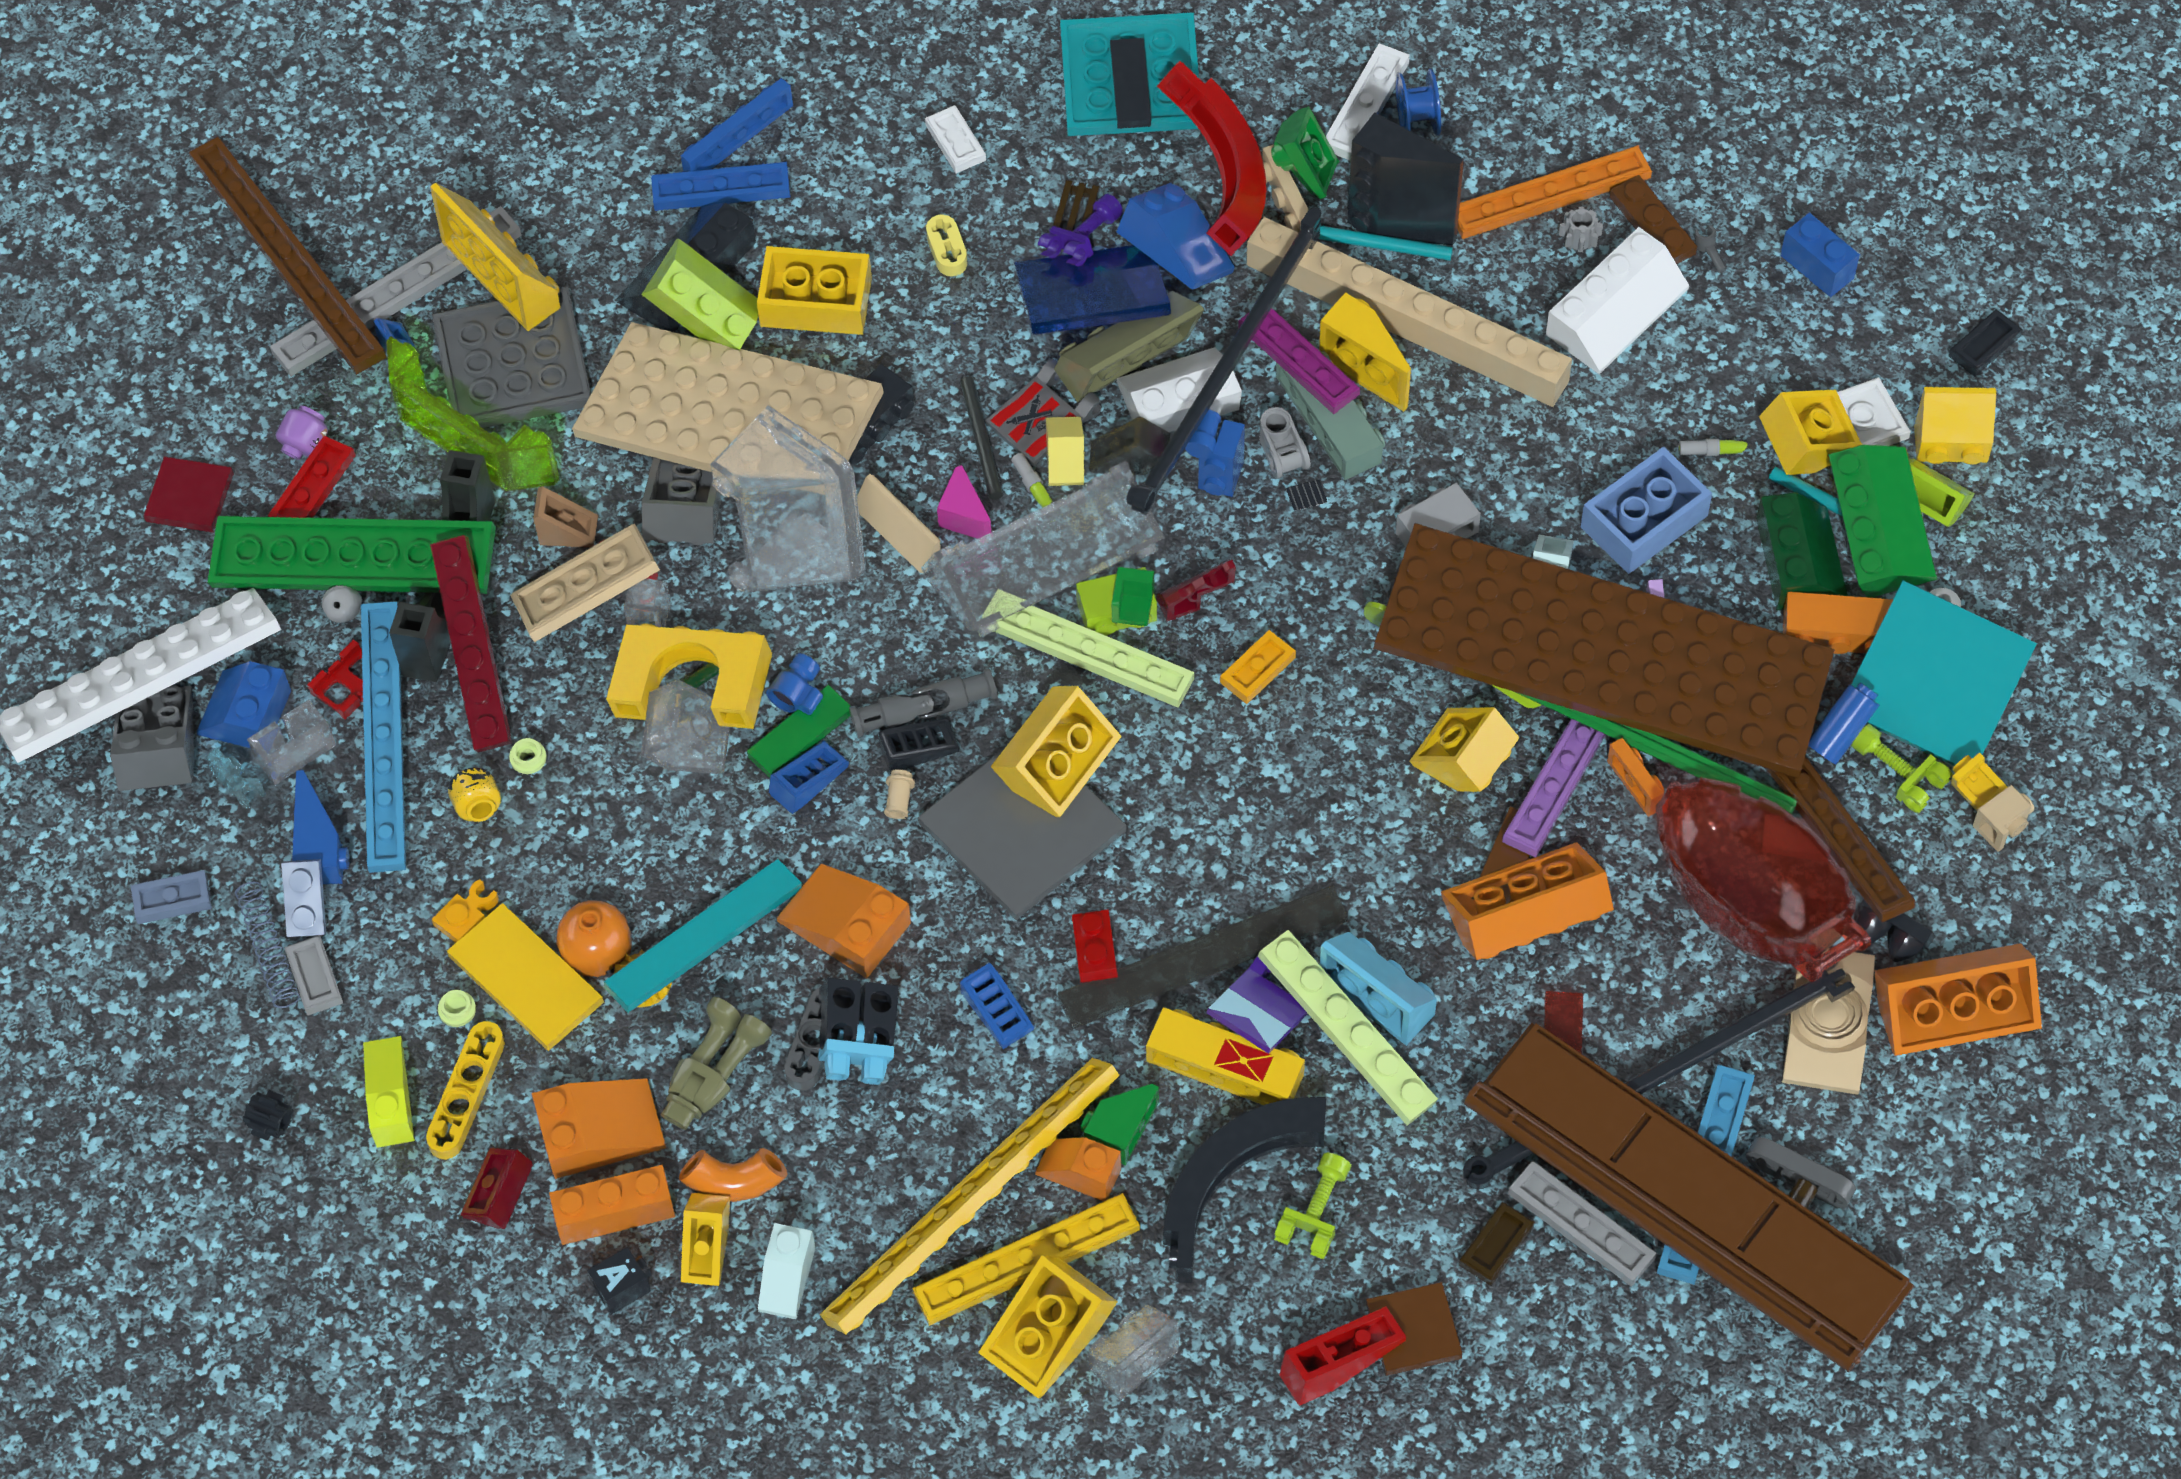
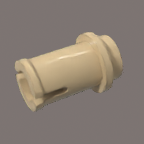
[884,770,915,819]

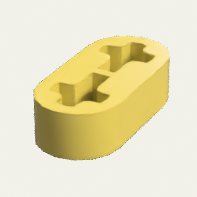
[926,215,967,277]

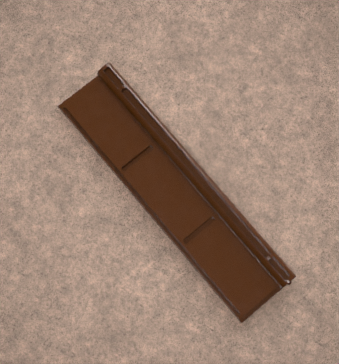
[1464,1023,1914,1372]

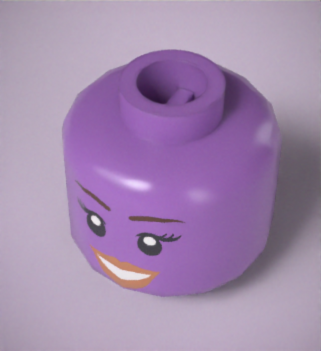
[275,405,328,460]

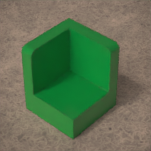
[1111,567,1154,626]

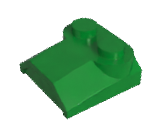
[1271,106,1339,199]

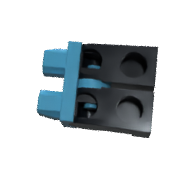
[818,977,899,1085]

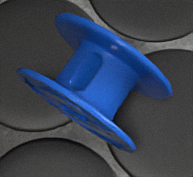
[1395,68,1441,136]

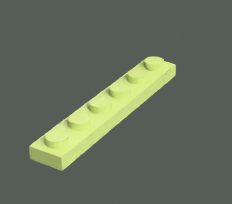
[983,592,1194,708]
[1258,930,1438,1126]

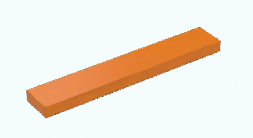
[1457,145,1652,239]

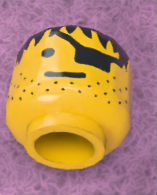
[448,767,501,822]

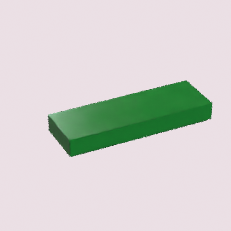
[747,685,851,778]

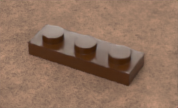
[1610,175,1697,264]

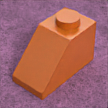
[1035,1138,1121,1201]

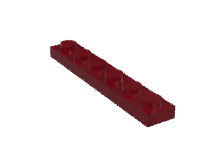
[430,535,512,753]

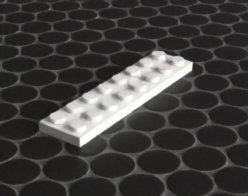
[0,588,281,763]

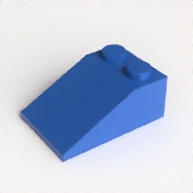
[1116,183,1235,290]

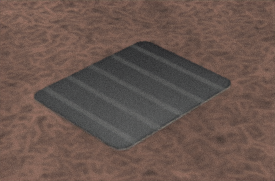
[1286,480,1327,511]

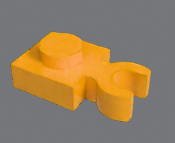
[432,879,499,943]

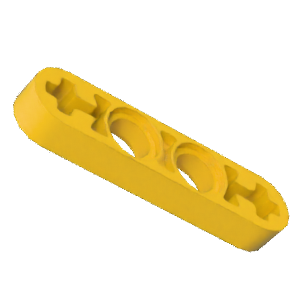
[426,1021,505,1160]

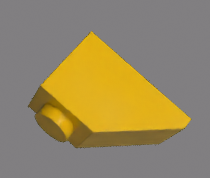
[681,1193,730,1286]

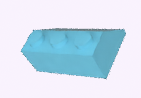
[1320,932,1437,1046]

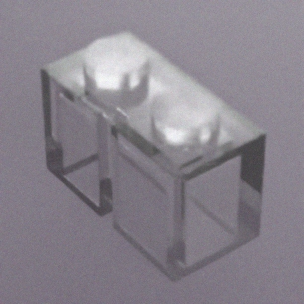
[247,699,336,785]

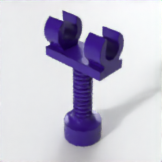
[1038,194,1123,266]

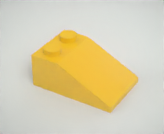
[1319,292,1411,412]
[978,1255,1118,1398]

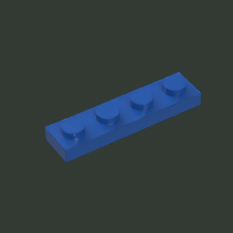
[681,78,793,172]
[651,162,790,211]

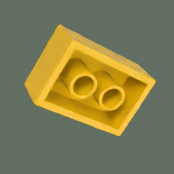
[757,246,872,335]

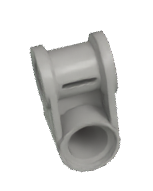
[1259,407,1311,479]

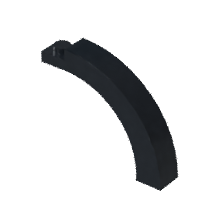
[1163,1097,1326,1283]

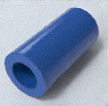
[1808,682,1880,765]

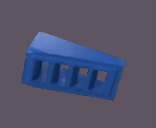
[769,741,849,814]
[960,963,1034,1049]

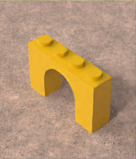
[606,623,772,729]

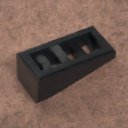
[877,718,960,774]

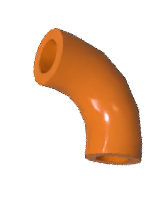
[679,1148,788,1202]

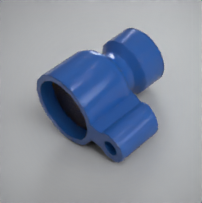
[766,653,823,715]

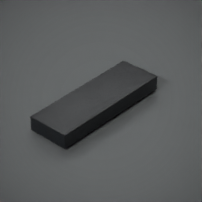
[1110,38,1151,129]

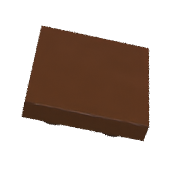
[1366,1282,1463,1376]

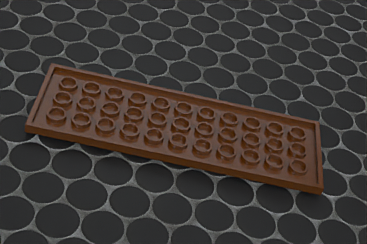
[1373,523,1835,778]

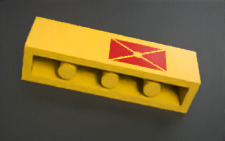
[1146,1007,1305,1105]

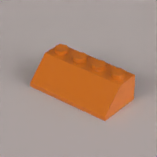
[1441,842,1614,960]
[1874,943,2042,1056]

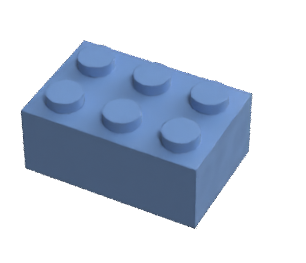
[1581,447,1712,574]

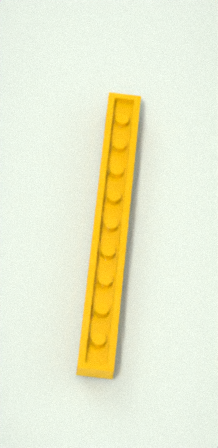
[820,1057,1120,1334]

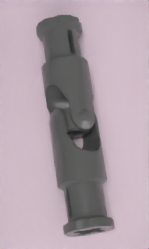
[849,667,998,738]

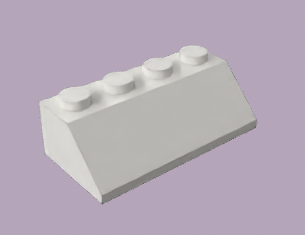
[1546,227,1689,374]

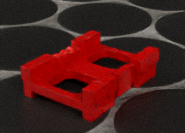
[307,639,363,720]

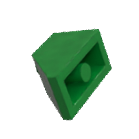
[1081,1084,1159,1166]

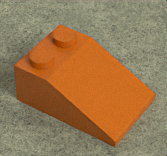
[777,864,911,979]
[532,1078,666,1179]

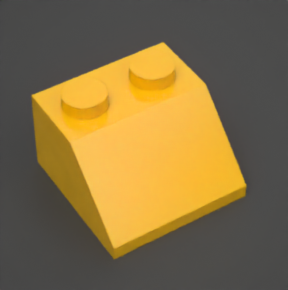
[1914,387,1996,465]
[1759,390,1862,475]
[1409,707,1520,792]

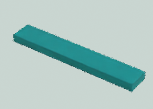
[604,859,802,1013]

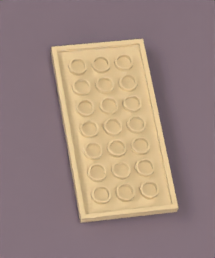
[572,322,884,502]

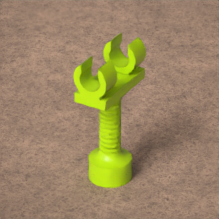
[1851,724,1953,813]
[1274,1152,1351,1259]

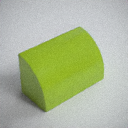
[1909,458,1975,527]

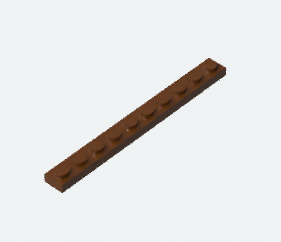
[189,137,386,375]

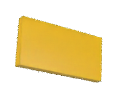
[447,903,604,1051]

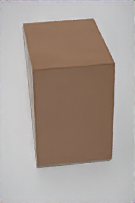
[533,486,598,548]

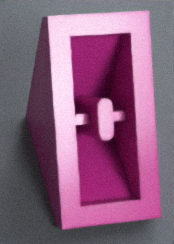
[937,465,992,541]

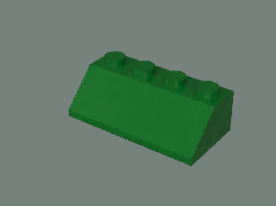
[1829,445,1938,598]

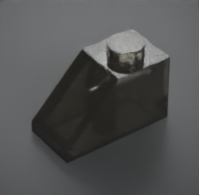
[1089,416,1170,475]

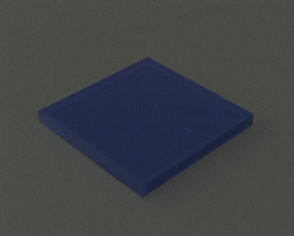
[1014,245,1171,335]

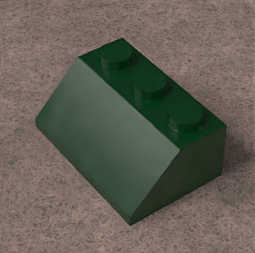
[1756,493,1848,610]

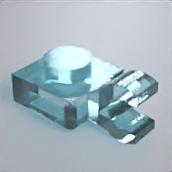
[205,748,266,809]

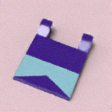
[1207,956,1308,1054]

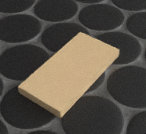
[510,523,660,642]

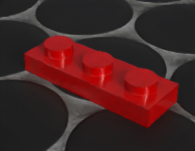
[268,436,356,518]

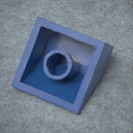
[196,661,291,752]

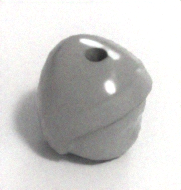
[322,585,362,623]

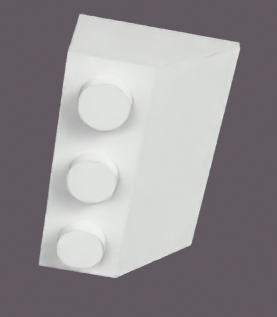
[1117,347,1242,441]

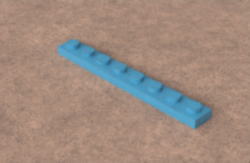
[361,602,406,873]

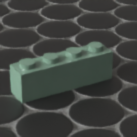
[1276,341,1385,480]

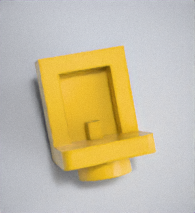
[1951,753,2008,811]

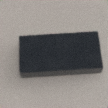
[1948,309,2023,377]

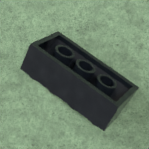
[616,203,756,332]

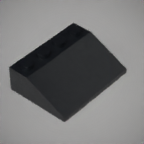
[1347,112,1464,245]

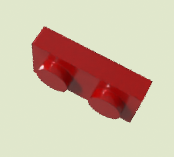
[1072,909,1118,983]

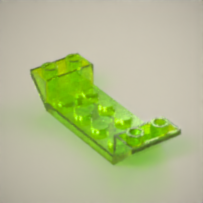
[386,336,560,491]

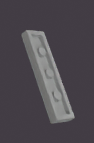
[1508,1161,1657,1287]

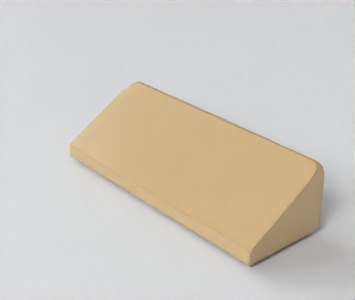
[854,474,942,573]

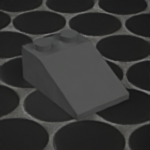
[642,457,724,545]

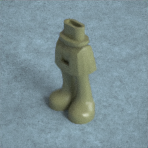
[661,997,772,1130]

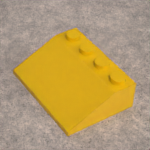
[430,183,560,331]

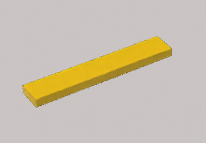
[912,1193,1140,1326]

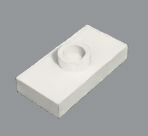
[925,105,986,173]

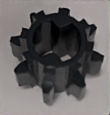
[243,1090,294,1141]

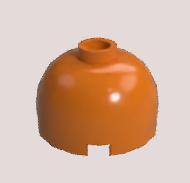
[556,900,632,977]

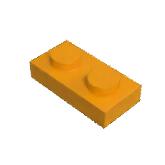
[1220,630,1296,704]

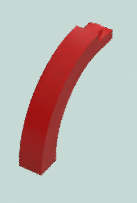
[1157,61,1267,256]

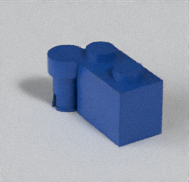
[1185,410,1245,497]

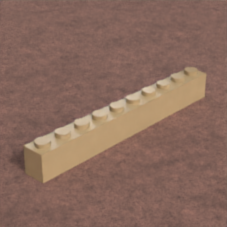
[1247,217,1572,407]

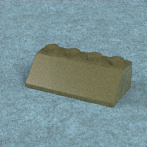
[1054,291,1204,403]

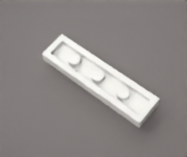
[1326,43,1410,161]

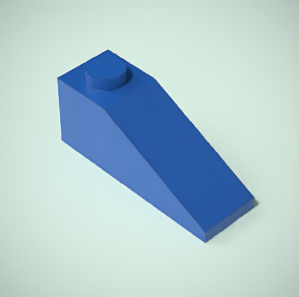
[292,770,349,884]

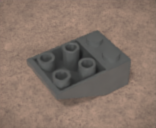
[110,686,194,791]

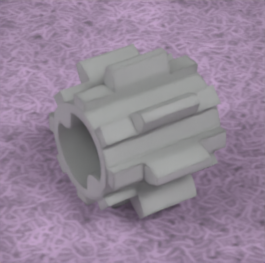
[1559,207,1603,252]

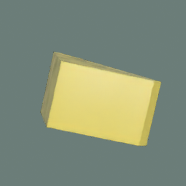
[1046,417,1084,486]

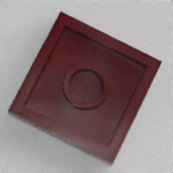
[143,456,234,533]

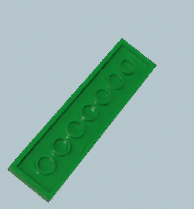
[207,516,496,594]

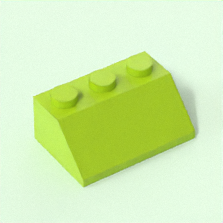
[641,238,758,350]

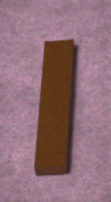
[1767,756,1915,922]

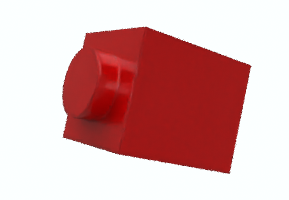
[1279,1306,1406,1406]

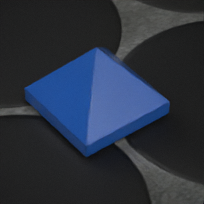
[374,318,416,352]

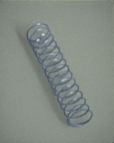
[235,882,300,1008]

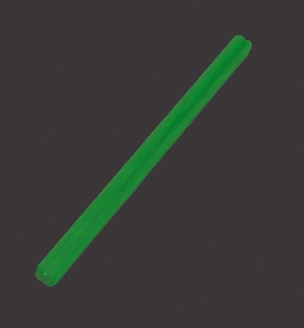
[1513,691,1797,819]

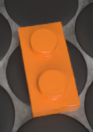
[1607,738,1664,817]

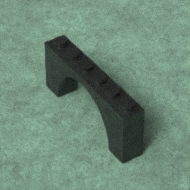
[389,450,496,682]

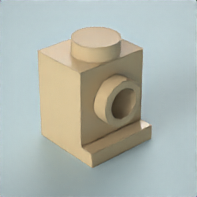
[1973,785,2034,852]

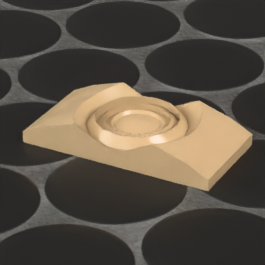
[1782,944,1875,1095]

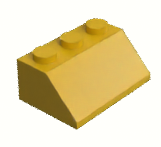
[991,686,1122,817]

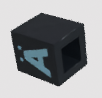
[587,1247,652,1315]

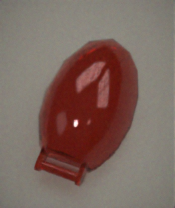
[1656,777,1871,982]

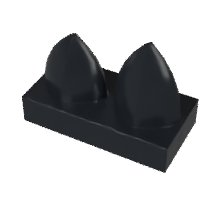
[1855,899,1936,962]

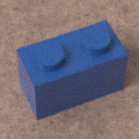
[1780,213,1860,298]

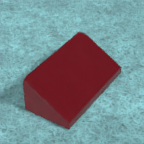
[460,1148,533,1229]

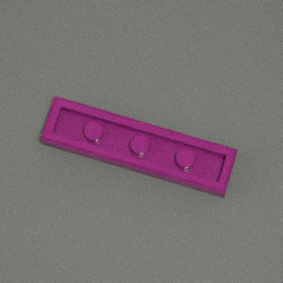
[1238,308,1360,414]

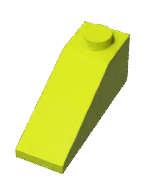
[363,1036,415,1148]

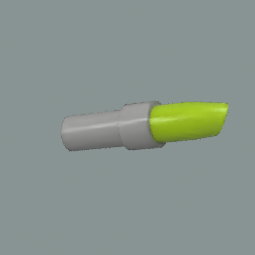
[1678,438,1748,456]
[1011,453,1052,510]

